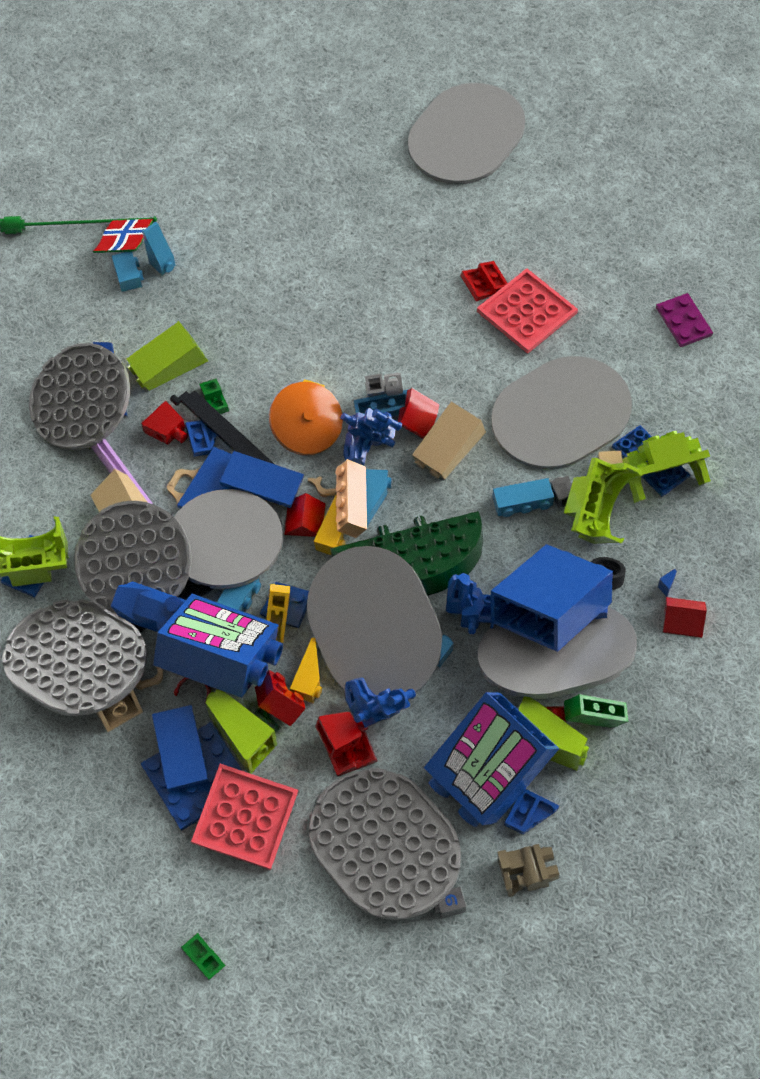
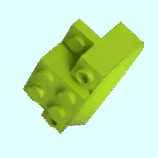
[622,430,711,503]
[564,457,642,544]
[0,516,69,587]

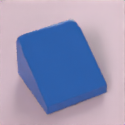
[658,569,677,597]

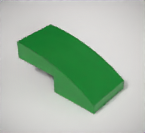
[199,378,229,414]
[181,933,226,980]

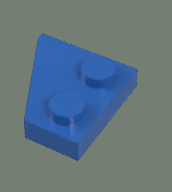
[185,420,217,457]
[504,789,559,835]

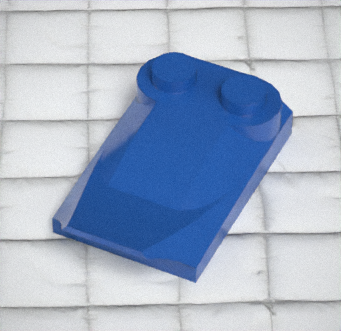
[111,581,186,632]

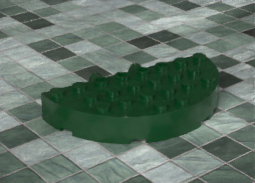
[330,511,483,596]

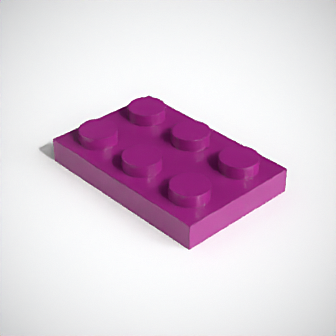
[656,293,713,348]

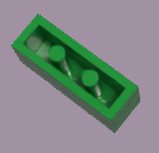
[564,694,629,728]

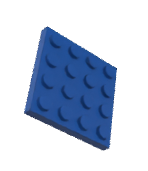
[140,722,242,831]

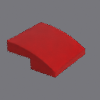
[460,261,507,301]
[398,388,439,439]
[328,731,378,776]

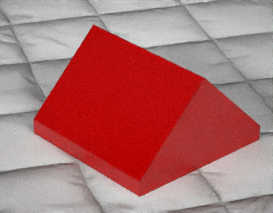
[284,493,326,537]
[663,597,707,638]

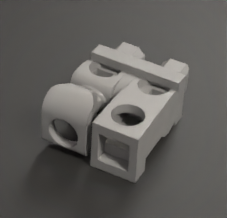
[365,373,403,397]

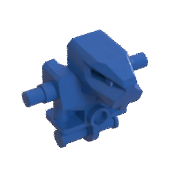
[340,408,402,466]
[446,573,494,634]
[345,678,416,728]

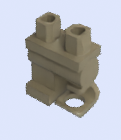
[497,844,559,897]

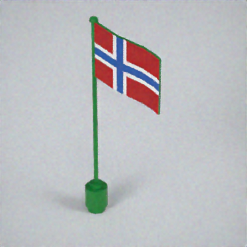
[0,216,157,253]

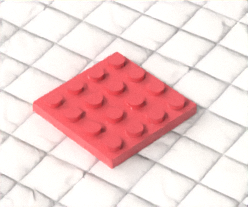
[477,268,578,354]
[191,764,299,870]

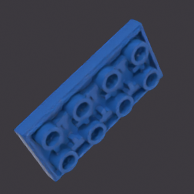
[612,425,691,497]
[177,447,232,509]
[220,451,304,508]
[152,705,208,791]

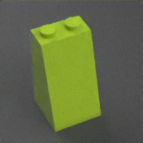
[126,321,208,391]
[205,689,277,774]
[518,696,589,771]

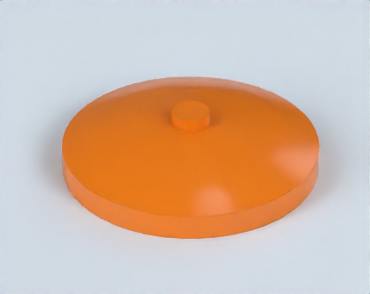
[269,382,343,455]

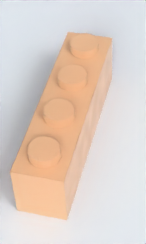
[335,459,367,538]

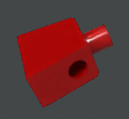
[141,401,188,445]
[315,712,368,759]

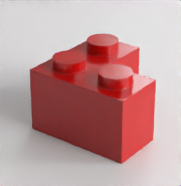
[254,670,306,726]

